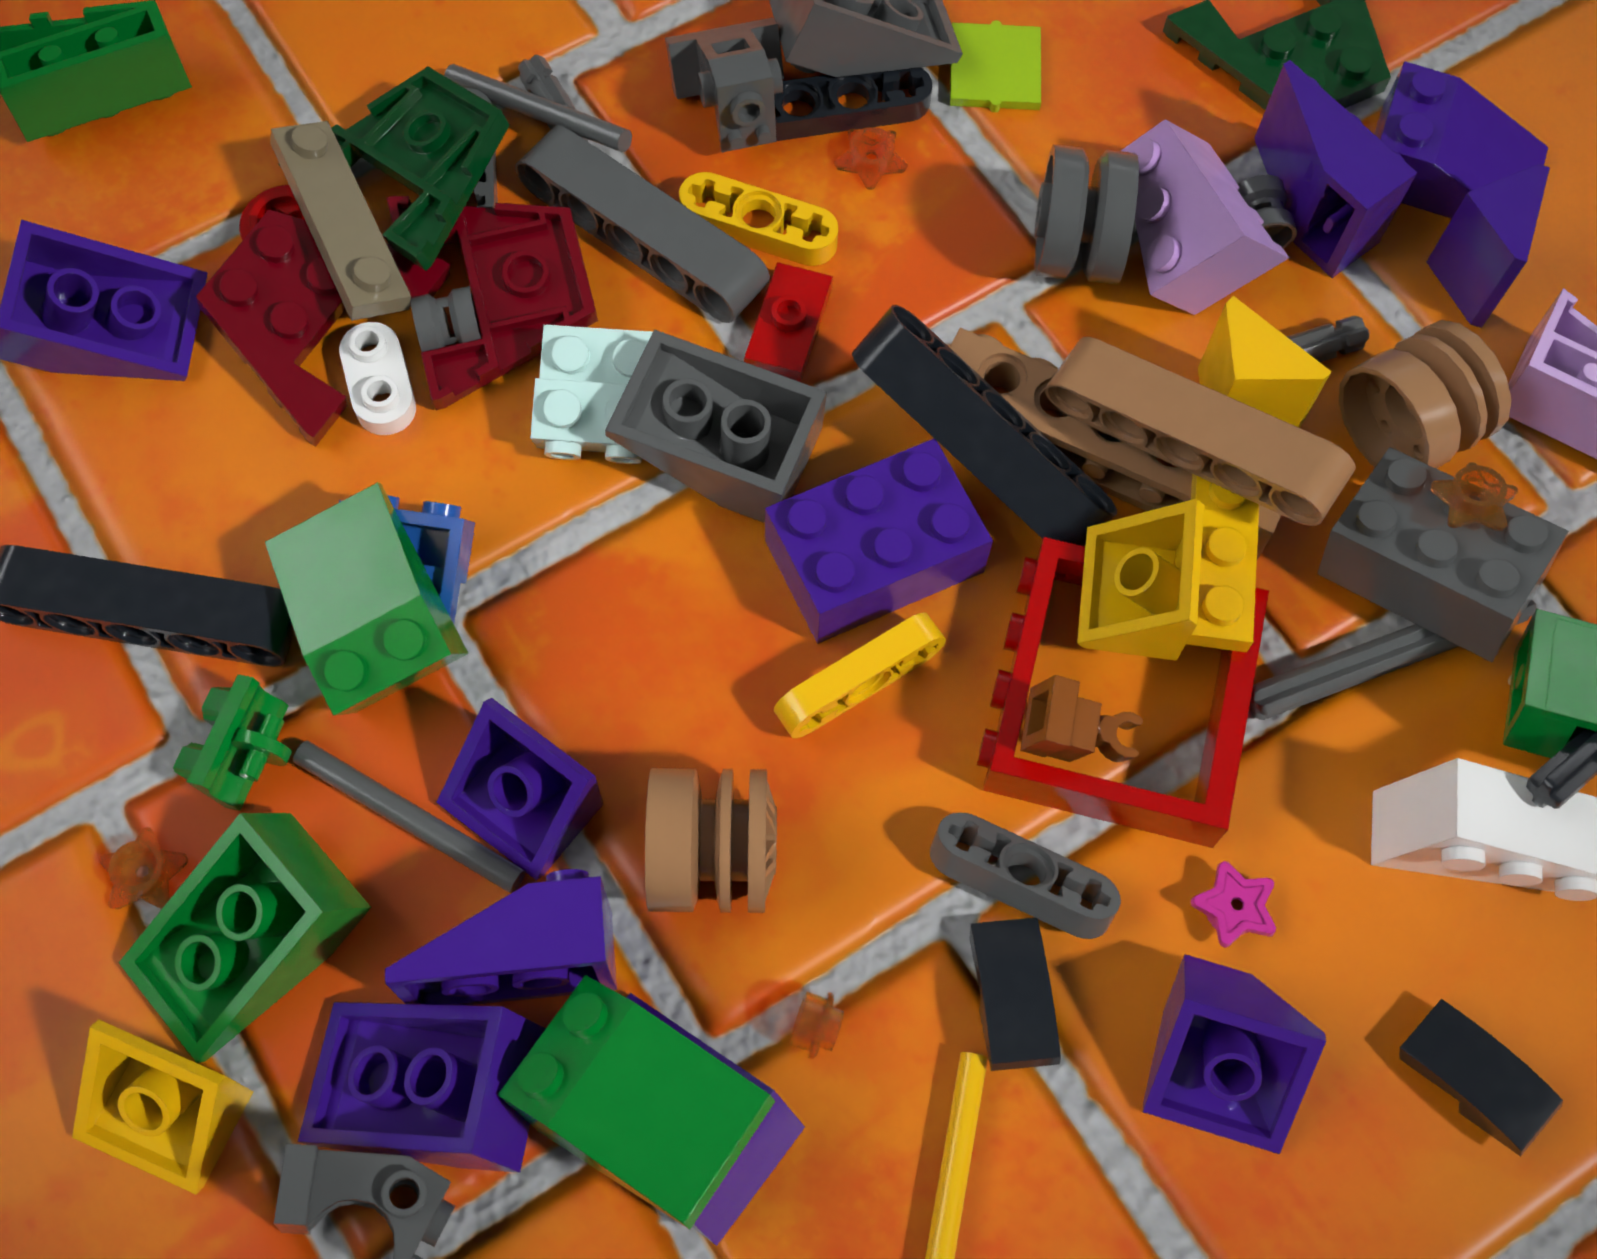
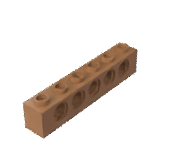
[950,327,1281,559]

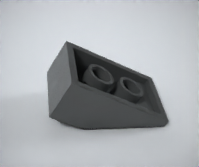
[769,0,963,77]
[605,329,827,523]

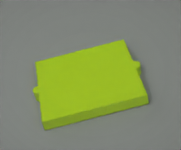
[950,20,1041,112]

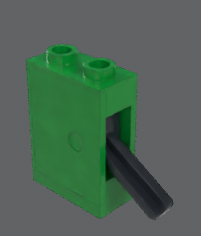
[1503,608,1597,809]

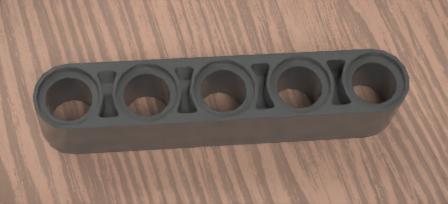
[515,125,770,323]

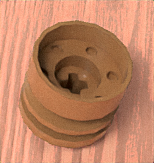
[1339,320,1512,469]
[645,768,777,913]

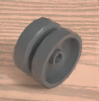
[1034,144,1139,285]

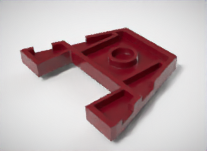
[387,196,598,410]
[196,210,450,447]

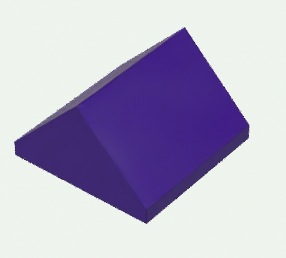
[1426,164,1550,328]
[436,698,603,880]

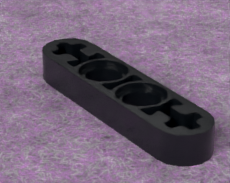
[774,67,932,141]

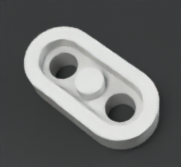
[339,322,416,435]

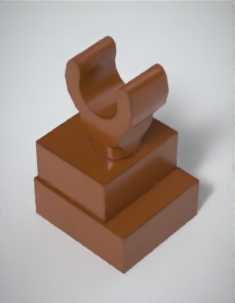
[1020,675,1143,762]

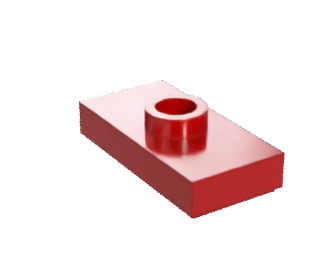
[744,262,833,382]

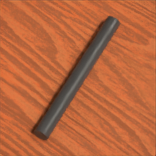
[444,64,632,152]
[293,740,526,893]

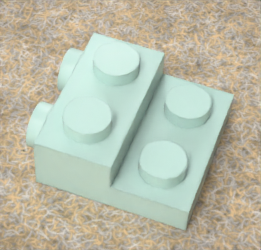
[530,325,664,464]

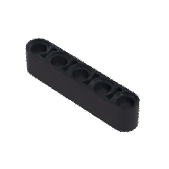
[852,305,1117,546]
[0,545,294,667]

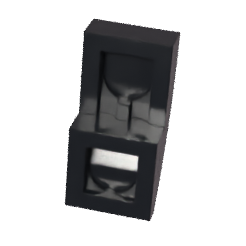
[969,918,1061,1071]
[1399,999,1563,1157]

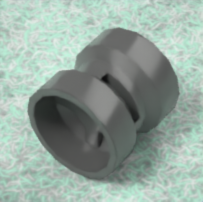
[1238,174,1297,249]
[410,286,482,352]

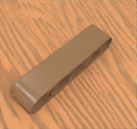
[1045,337,1356,526]

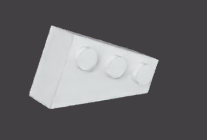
[1371,758,1597,901]

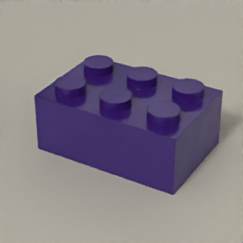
[765,438,993,644]

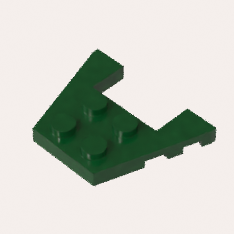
[1163,0,1391,110]
[278,66,510,271]

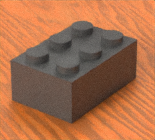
[1317,447,1569,662]

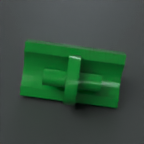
[173,674,292,811]

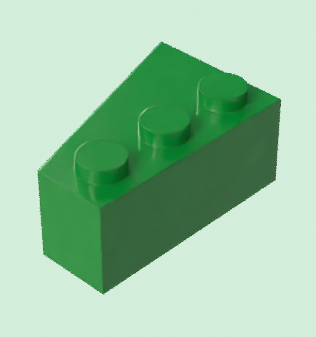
[0,0,192,142]

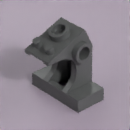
[665,17,784,152]
[274,1143,456,1259]

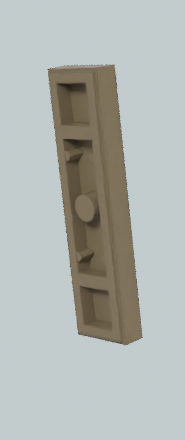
[270,121,411,321]

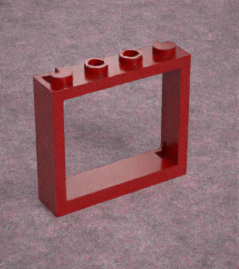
[977,537,1269,848]

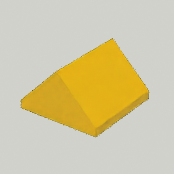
[1198,296,1332,428]
[1077,498,1204,661]
[72,1019,254,1195]

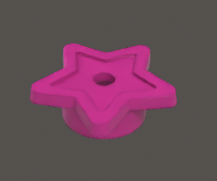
[1190,861,1276,948]

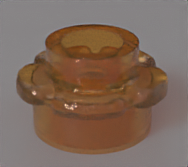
[789,991,844,1059]

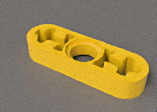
[679,172,838,266]
[774,613,946,738]

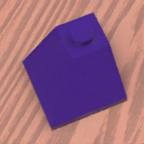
[1143,954,1326,1154]

